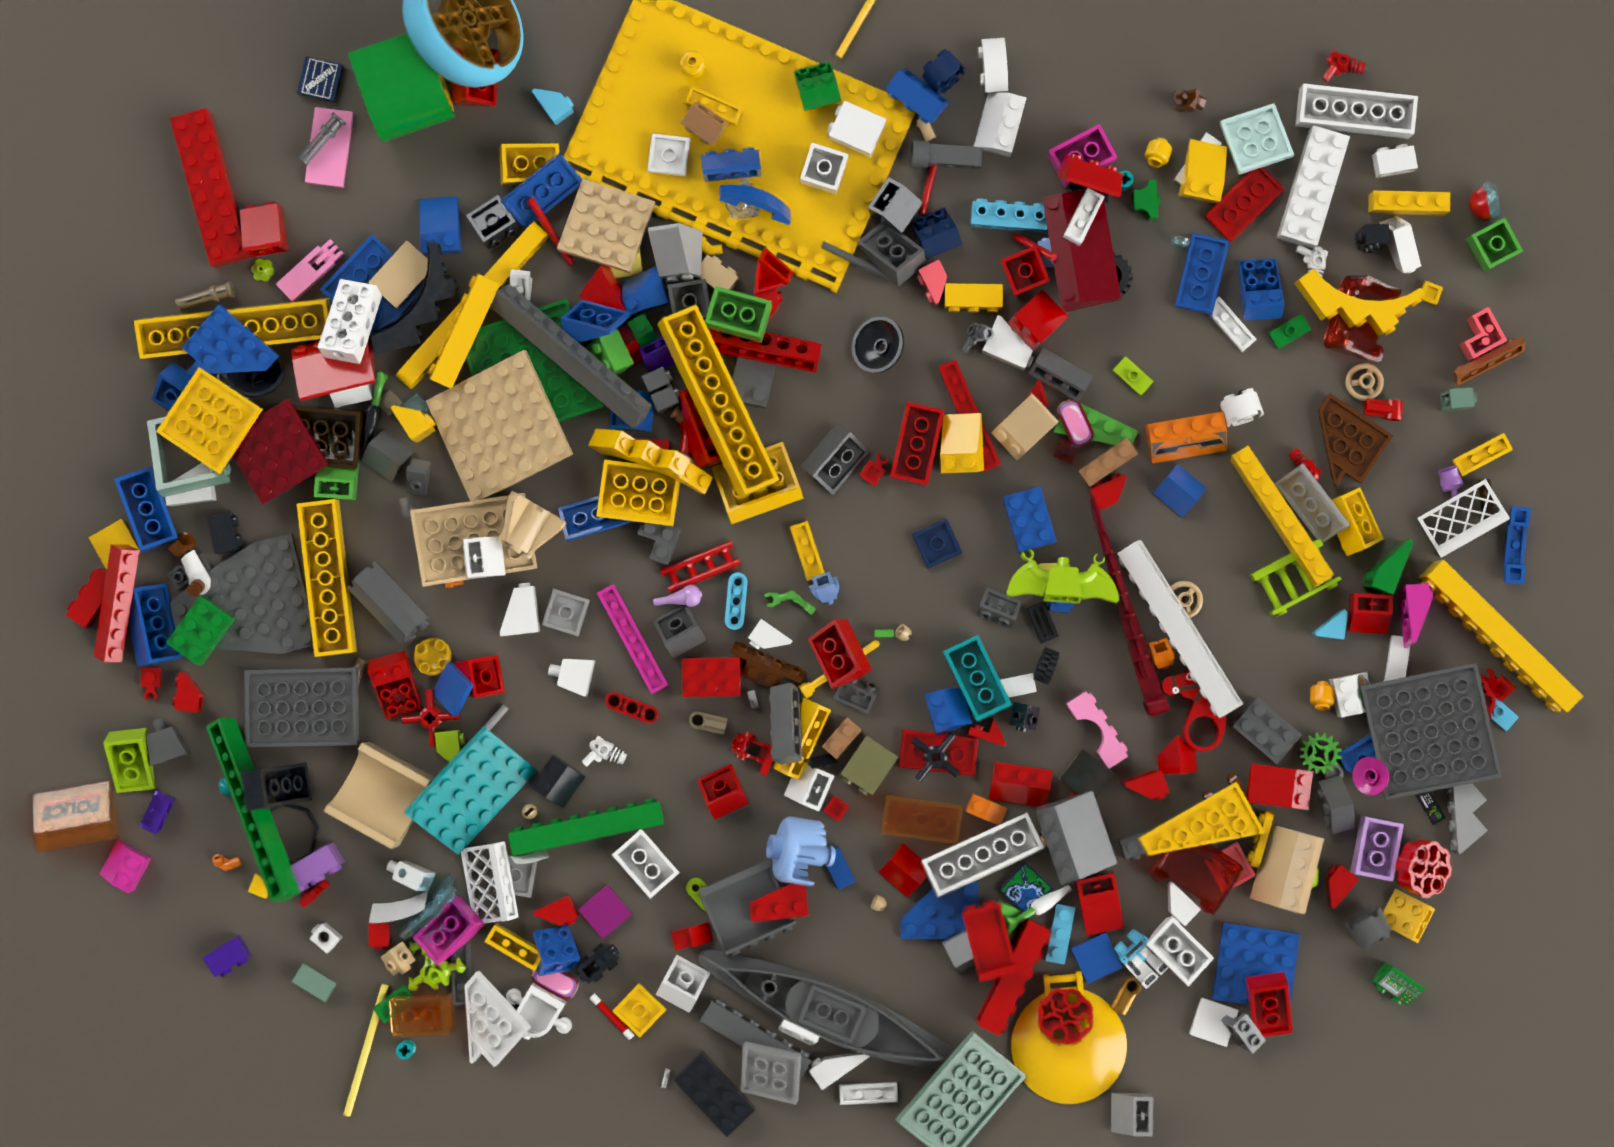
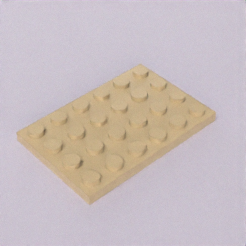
[410,493,537,587]

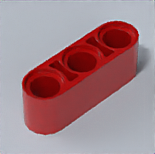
[605,692,659,723]

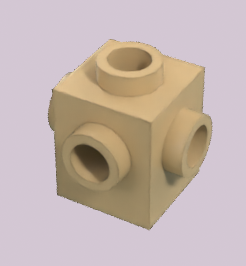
[380,941,416,976]

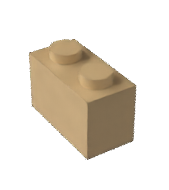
[697,255,739,290]

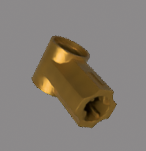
[1110,976,1141,1015]

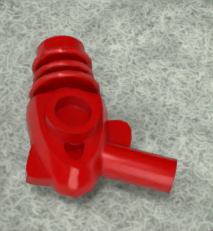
[1322,50,1365,82]
[1288,448,1322,482]

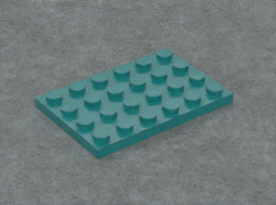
[404,726,538,855]

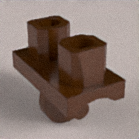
[1172,89,1207,112]

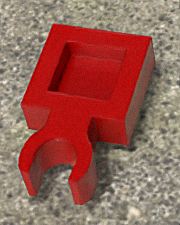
[859,451,889,487]
[141,668,162,700]
[1480,668,1516,702]
[298,879,331,908]

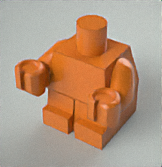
[1148,638,1176,669]

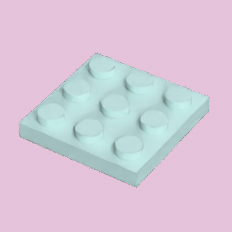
[1219,103,1294,175]

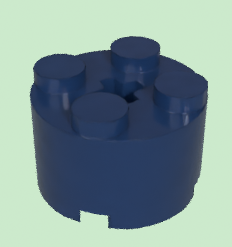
[922,49,966,95]

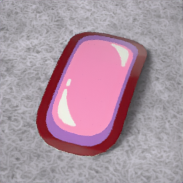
[1057,399,1094,447]
[532,970,579,1000]

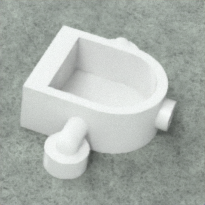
[506,982,572,1040]

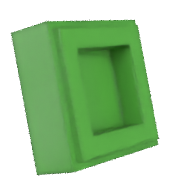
[874,629,894,637]

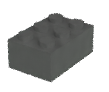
[1229,697,1302,764]

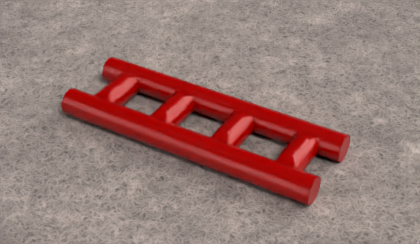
[660,540,741,594]

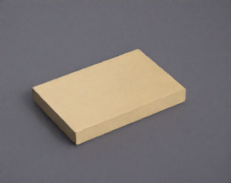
[368,240,428,309]

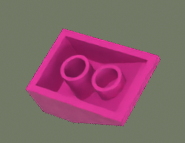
[1397,583,1433,648]
[413,896,485,965]

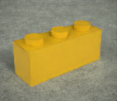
[944,283,1003,313]
[484,923,541,971]

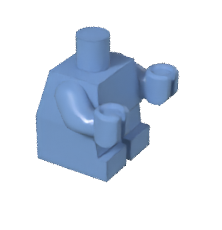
[809,571,839,605]

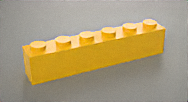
[428,273,500,389]

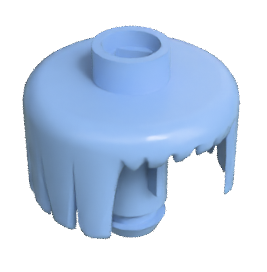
[766,817,836,886]

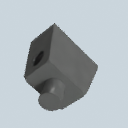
[146,718,190,766]

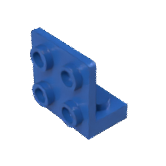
[533,926,580,976]

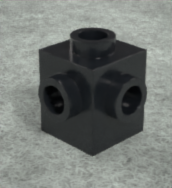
[1009,702,1040,732]

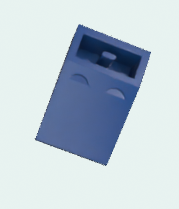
[1238,258,1285,321]

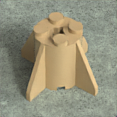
[497,491,566,559]

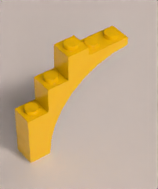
[1294,269,1425,336]
[588,429,713,494]

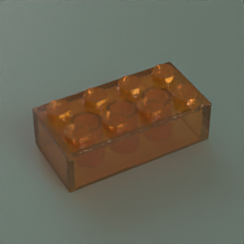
[880,794,963,844]

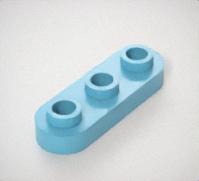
[725,572,748,630]

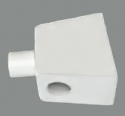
[548,659,595,697]
[386,860,436,891]

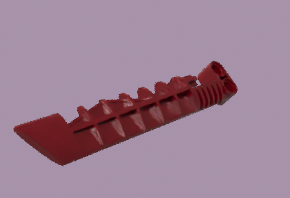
[1090,496,1170,717]

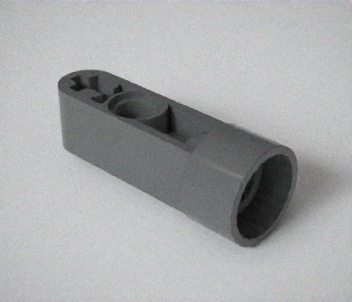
[909,140,983,169]

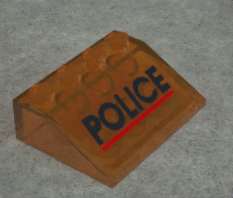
[33,781,120,853]

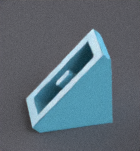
[1311,609,1347,640]

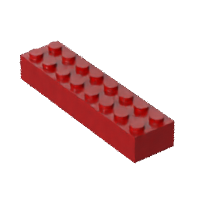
[169,108,251,268]

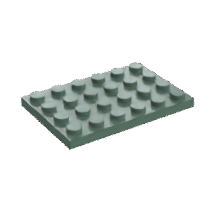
[896,1031,1026,1147]

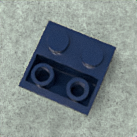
[910,207,962,259]

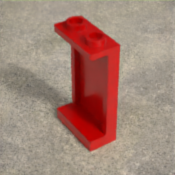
[961,899,1018,982]

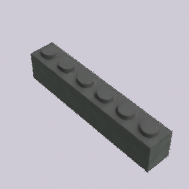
[700,998,812,1080]

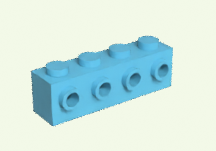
[970,199,1048,233]

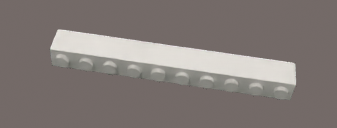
[1117,540,1243,718]

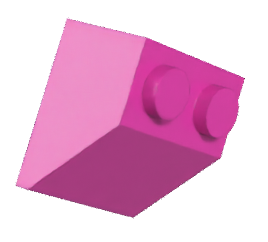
[99,839,152,893]

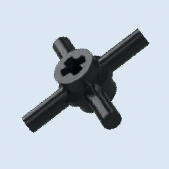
[910,732,961,782]

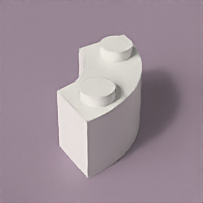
[978,38,1008,93]

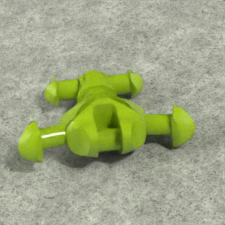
[408,941,467,991]

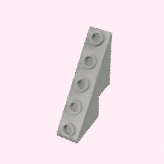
[1446,783,1488,854]

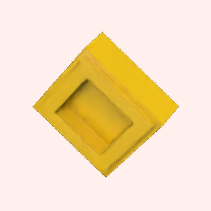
[1420,281,1443,306]

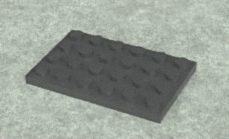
[244,668,359,747]

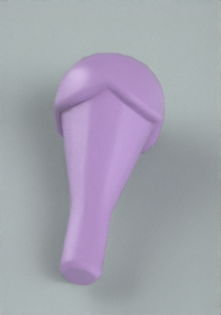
[653,585,702,607]

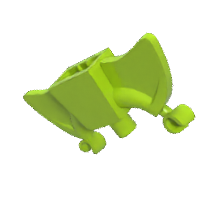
[1006,549,1119,603]

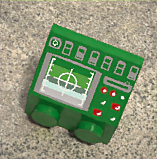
[1372,962,1425,1005]

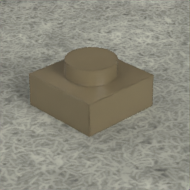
[379,390,404,417]

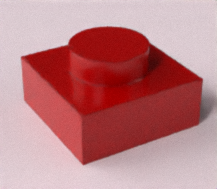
[823,795,849,822]

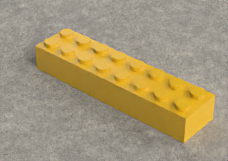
[297,499,357,657]

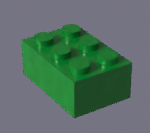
[166,595,236,665]

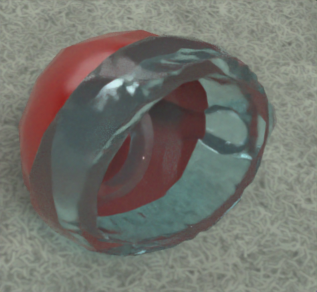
[1469,181,1500,222]

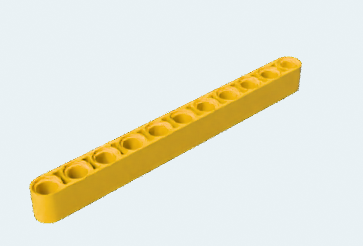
[396,222,549,389]

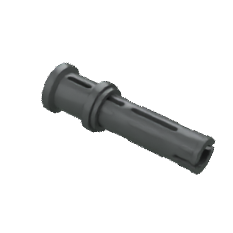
[298,112,346,165]

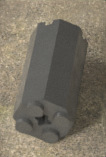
[347,561,430,644]

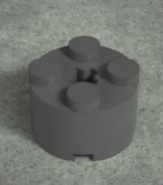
[1346,906,1392,950]

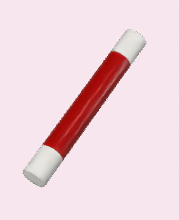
[589,993,634,1040]

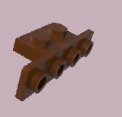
[730,641,805,688]

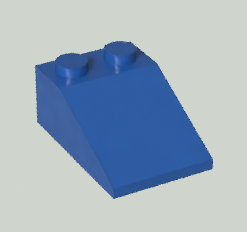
[420,196,463,257]
[561,300,631,342]

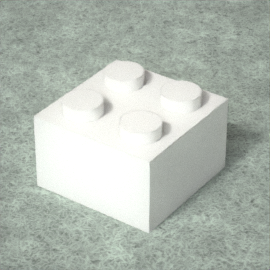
[800,143,848,195]

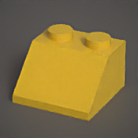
[390,405,436,443]

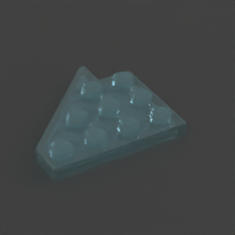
[398,874,457,941]

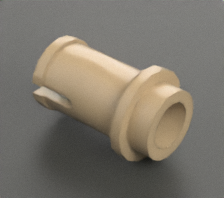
[916,119,936,141]

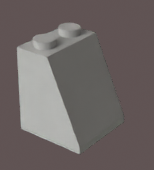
[648,223,702,283]

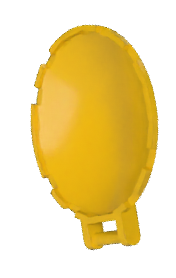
[1011,971,1127,1104]

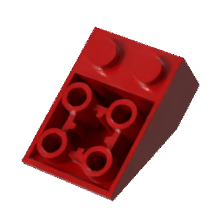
[368,650,423,720]
[1074,871,1124,936]

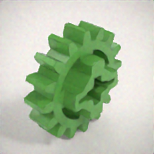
[1300,733,1342,774]

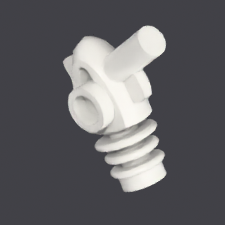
[1295,245,1328,277]
[582,736,627,766]

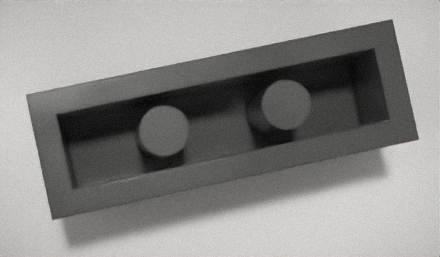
[1028,348,1093,402]

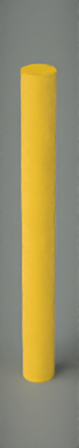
[835,0,875,59]

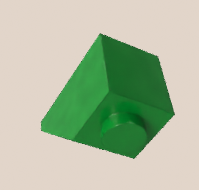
[627,313,658,347]

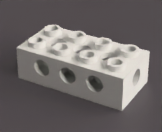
[318,279,382,364]

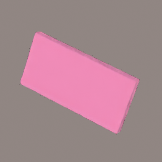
[305,107,354,188]

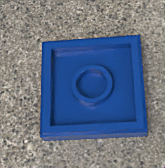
[433,662,474,716]
[1071,932,1123,984]

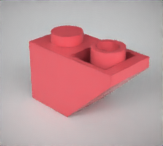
[916,259,947,306]

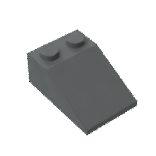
[857,223,926,287]
[732,357,776,409]

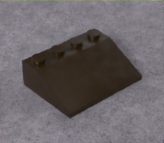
[293,404,365,469]

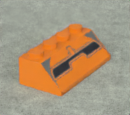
[1145,411,1227,464]

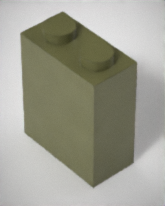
[840,735,898,796]

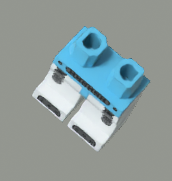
[1114,929,1169,989]

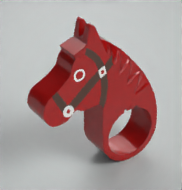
[1160,668,1226,752]

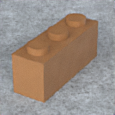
[1079,437,1138,486]

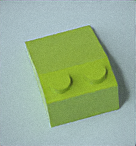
[103,728,155,793]

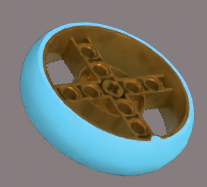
[403,0,523,87]

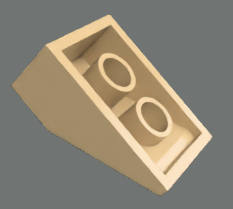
[991,394,1059,460]

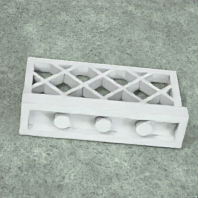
[1417,479,1510,558]
[461,841,519,923]

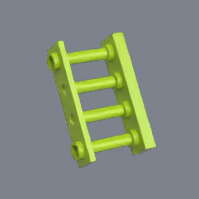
[1249,539,1342,617]

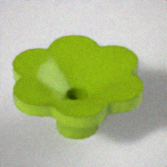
[251,259,275,282]

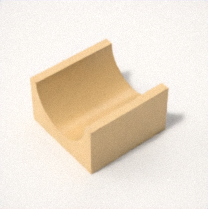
[324,741,435,849]

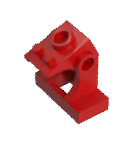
[731,731,773,776]

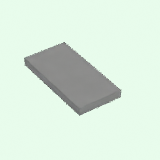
[1274,464,1350,543]

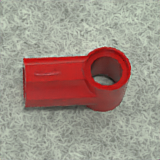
[1363,399,1404,421]

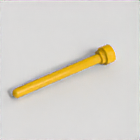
[798,640,880,699]

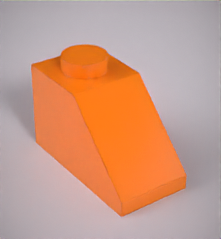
[965,793,1008,825]

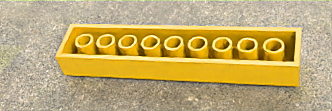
[134,298,331,359]
[657,305,779,499]
[1418,560,1583,713]

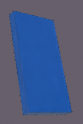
[500,152,582,230]
[1175,233,1230,315]

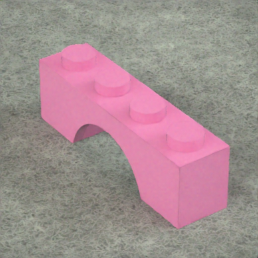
[1065,691,1128,769]

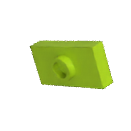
[1112,356,1154,396]

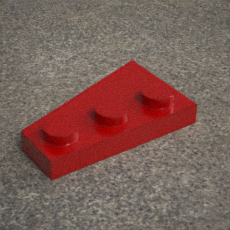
[749,877,809,922]

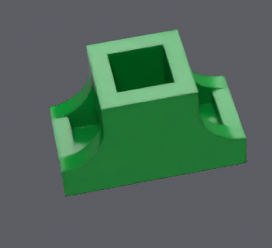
[1132,180,1161,221]

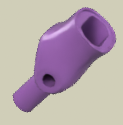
[1438,466,1464,503]

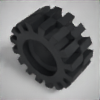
[1033,647,1060,685]

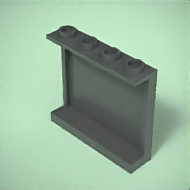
[697,859,797,956]

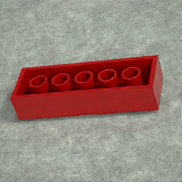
[975,918,1051,1036]

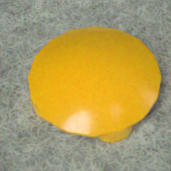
[414,638,452,676]

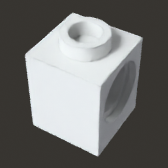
[309,922,343,953]

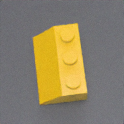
[1332,487,1384,556]

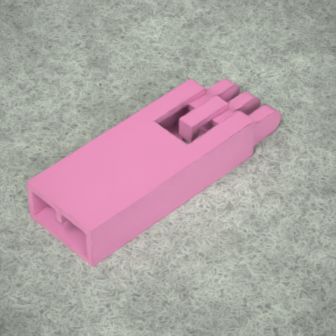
[276,239,344,302]

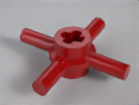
[402,689,461,747]

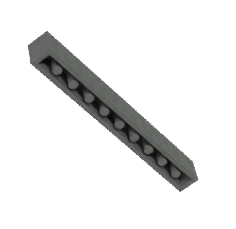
[491,284,652,428]

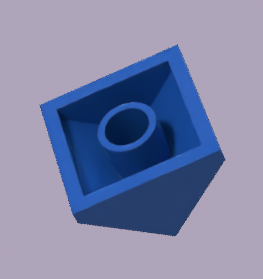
[1153,464,1206,517]

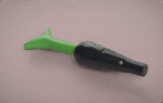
[361,371,388,450]

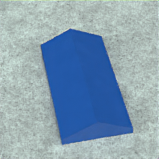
[558,496,634,542]

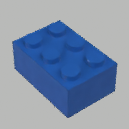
[1002,486,1057,553]

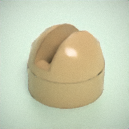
[895,624,912,641]
[522,804,538,819]
[870,895,887,911]

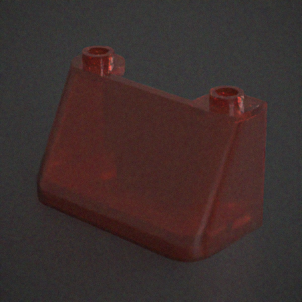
[1324,275,1402,363]
[1148,844,1243,916]

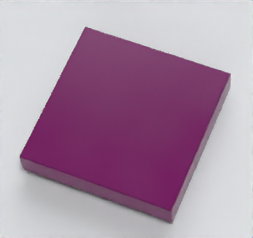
[578,884,632,939]

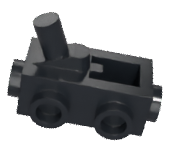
[576,943,620,984]

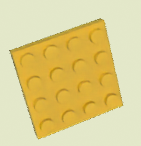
[156,367,263,474]

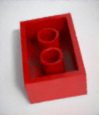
[682,657,741,697]

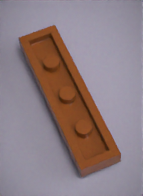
[1453,336,1526,386]

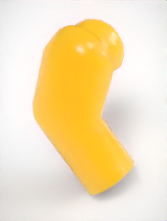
[702,236,723,255]

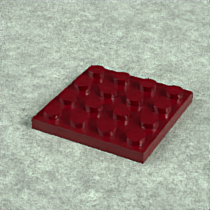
[232,399,329,505]

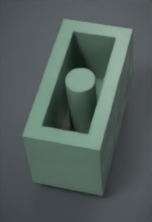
[1440,387,1477,412]

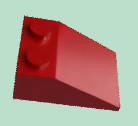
[1246,763,1313,810]
[1245,972,1293,1037]

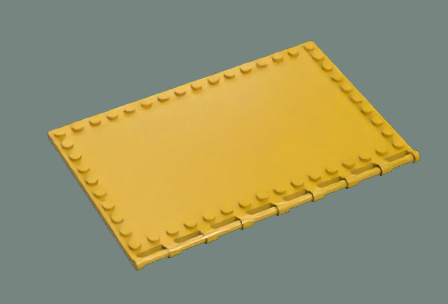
[564,0,916,294]

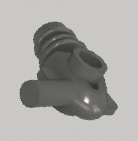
[962,322,994,354]

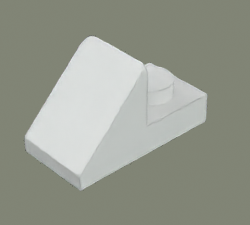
[510,269,532,301]

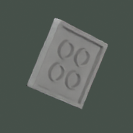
[741,1041,801,1105]

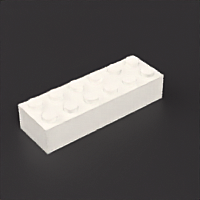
[1295,84,1418,139]
[1276,125,1350,249]
[921,813,1044,898]

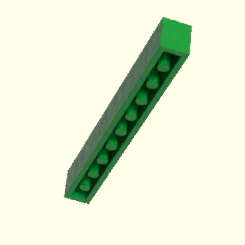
[206,718,301,902]

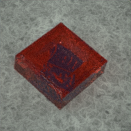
[1053,438,1079,464]

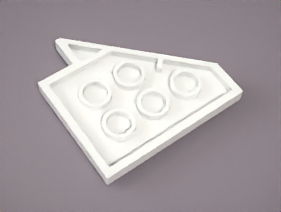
[464,971,531,1067]

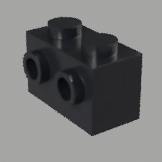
[1355,224,1390,253]

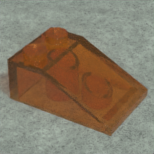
[389,992,455,1037]

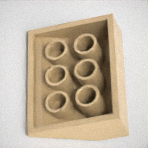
[1250,825,1324,914]

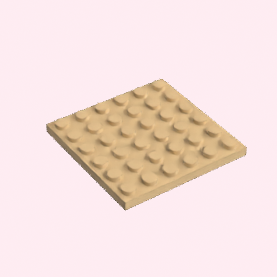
[426,350,573,501]

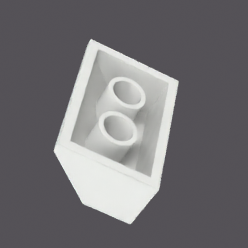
[974,92,1026,157]
[612,829,679,899]
[1146,917,1214,986]

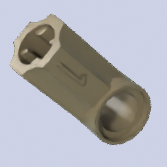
[689,711,728,735]

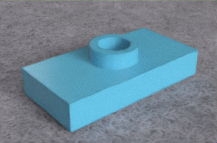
[1484,696,1519,732]

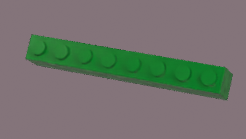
[508,798,665,856]

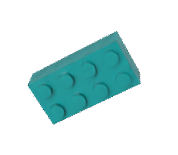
[943,635,1012,722]

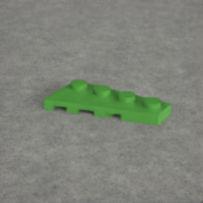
[1053,398,1139,446]

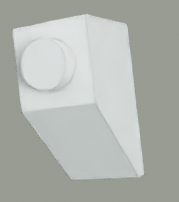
[748,619,793,650]
[1167,881,1201,926]

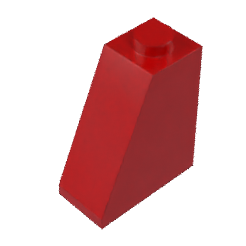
[579,265,626,311]

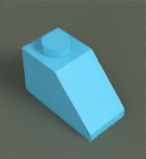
[532,89,574,126]

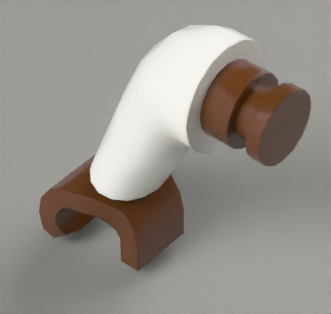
[168,531,211,597]

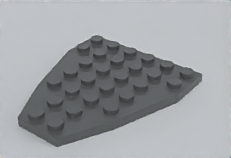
[170,533,313,654]

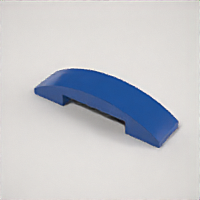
[719,184,791,225]
[1503,506,1531,584]

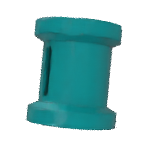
[1119,170,1134,191]
[396,1039,416,1059]

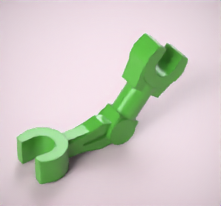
[765,591,817,615]

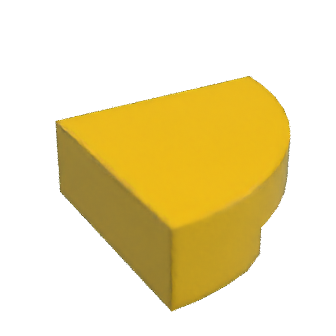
[248,873,268,899]

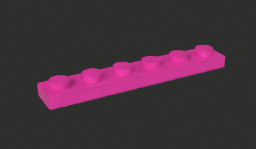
[597,584,668,694]

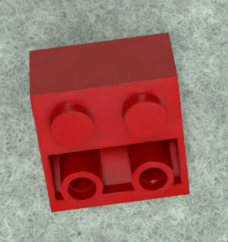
[1348,593,1393,634]

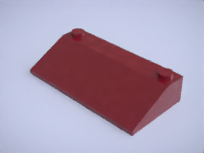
[1043,191,1122,312]

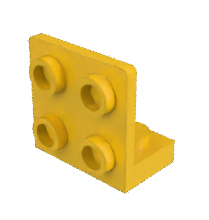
[1383,889,1435,943]

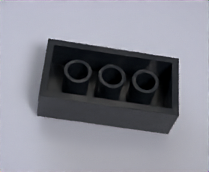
[241,762,312,811]
[674,1050,756,1137]

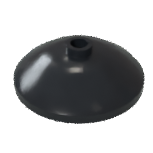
[852,316,904,374]
[227,357,285,398]

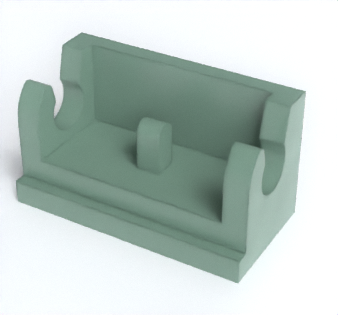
[292,963,336,1003]

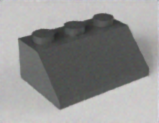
[800,423,870,495]

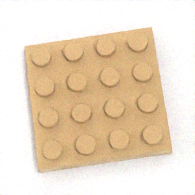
[557,179,655,273]

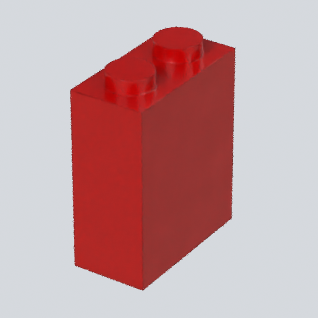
[1007,289,1069,351]

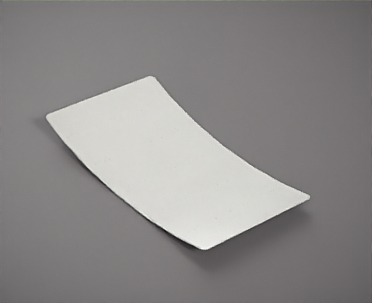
[369,891,428,923]

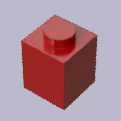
[369,921,391,950]

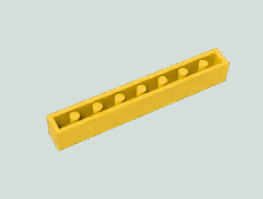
[1230,446,1334,588]

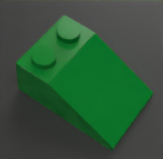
[1363,539,1414,595]

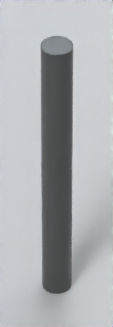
[820,241,889,281]

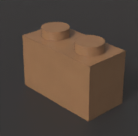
[681,101,729,145]
[822,717,861,759]

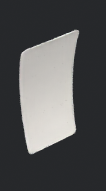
[510,850,549,864]

